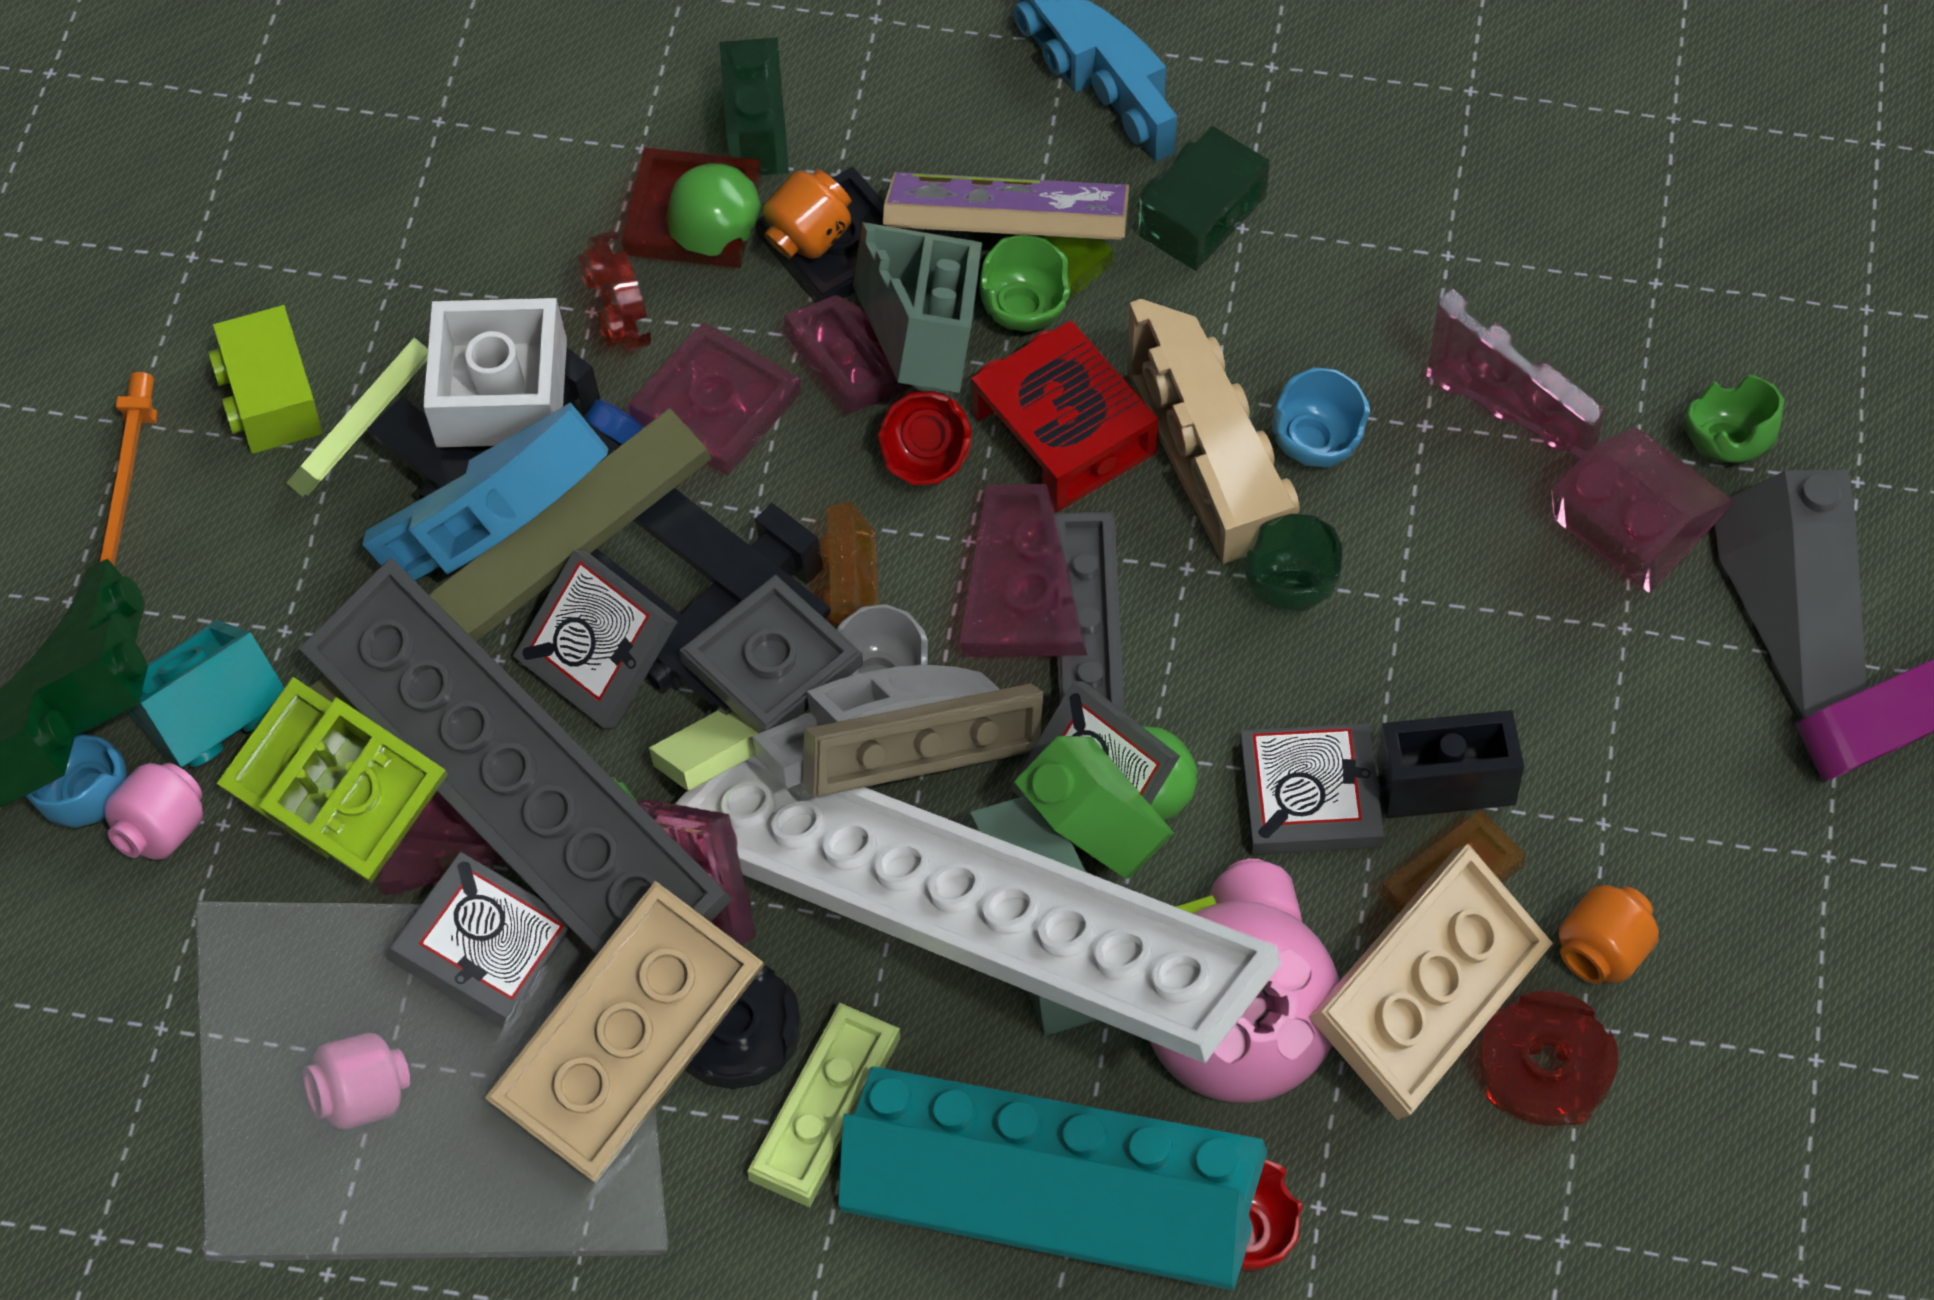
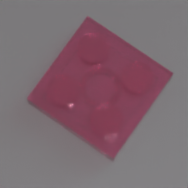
[628,322,801,476]

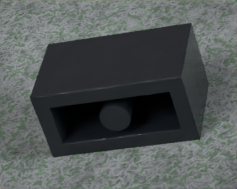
[1376,710,1524,818]

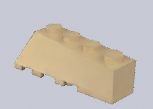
[1127,299,1300,564]

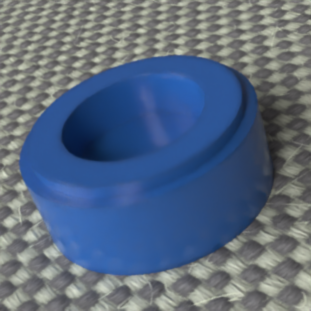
[584,399,645,445]

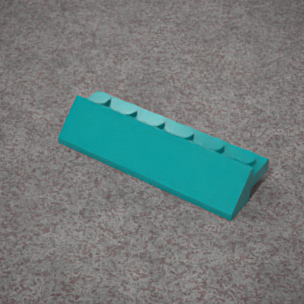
[838,1066,1267,1291]

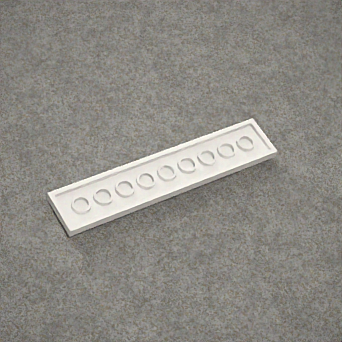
[658,755,1281,1064]

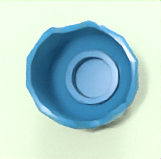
[1272,367,1370,468]
[25,734,127,828]

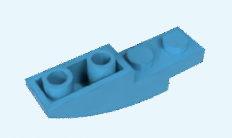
[1012,0,1177,162]
[362,403,608,580]

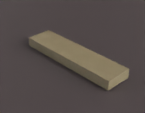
[802,684,1043,798]

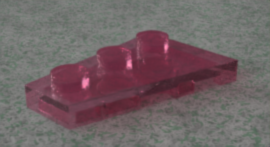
[1427,287,1605,460]
[959,484,1088,657]

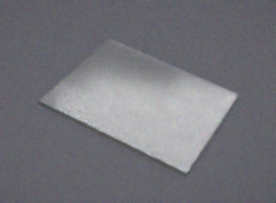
[193,901,670,1261]

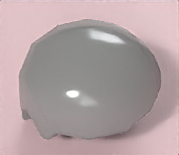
[836,604,928,676]

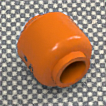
[762,169,852,259]
[1559,885,1659,985]

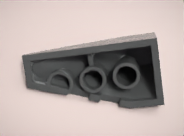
[1710,470,1867,721]

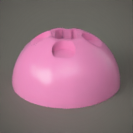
[1150,901,1339,1103]

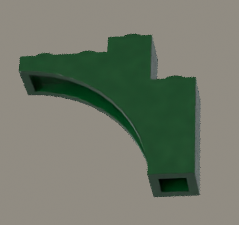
[0,558,148,808]

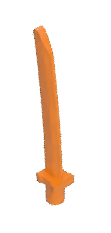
[100,372,158,566]

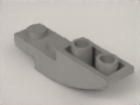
[753,665,1000,789]

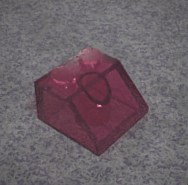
[1551,427,1733,593]

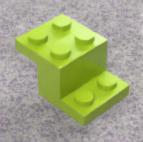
[217,677,448,883]

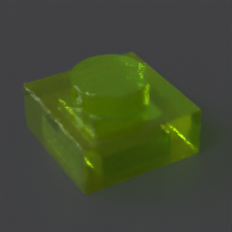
[1045,236,1114,298]

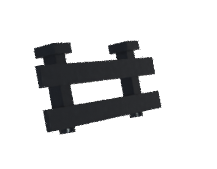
[367,347,831,715]

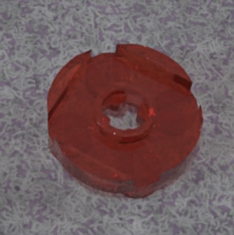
[578,230,651,353]
[1479,991,1618,1126]

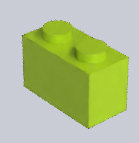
[208,305,323,454]

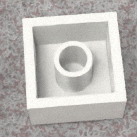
[423,298,567,447]

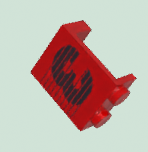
[971,320,1158,513]

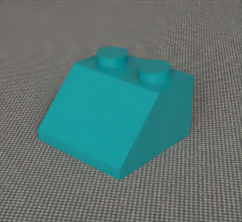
[126,620,285,768]

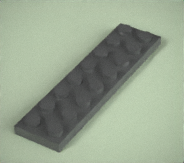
[299,557,733,955]

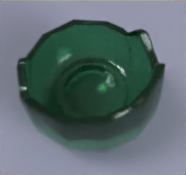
[1245,513,1343,611]

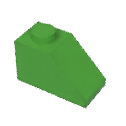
[1014,736,1174,879]

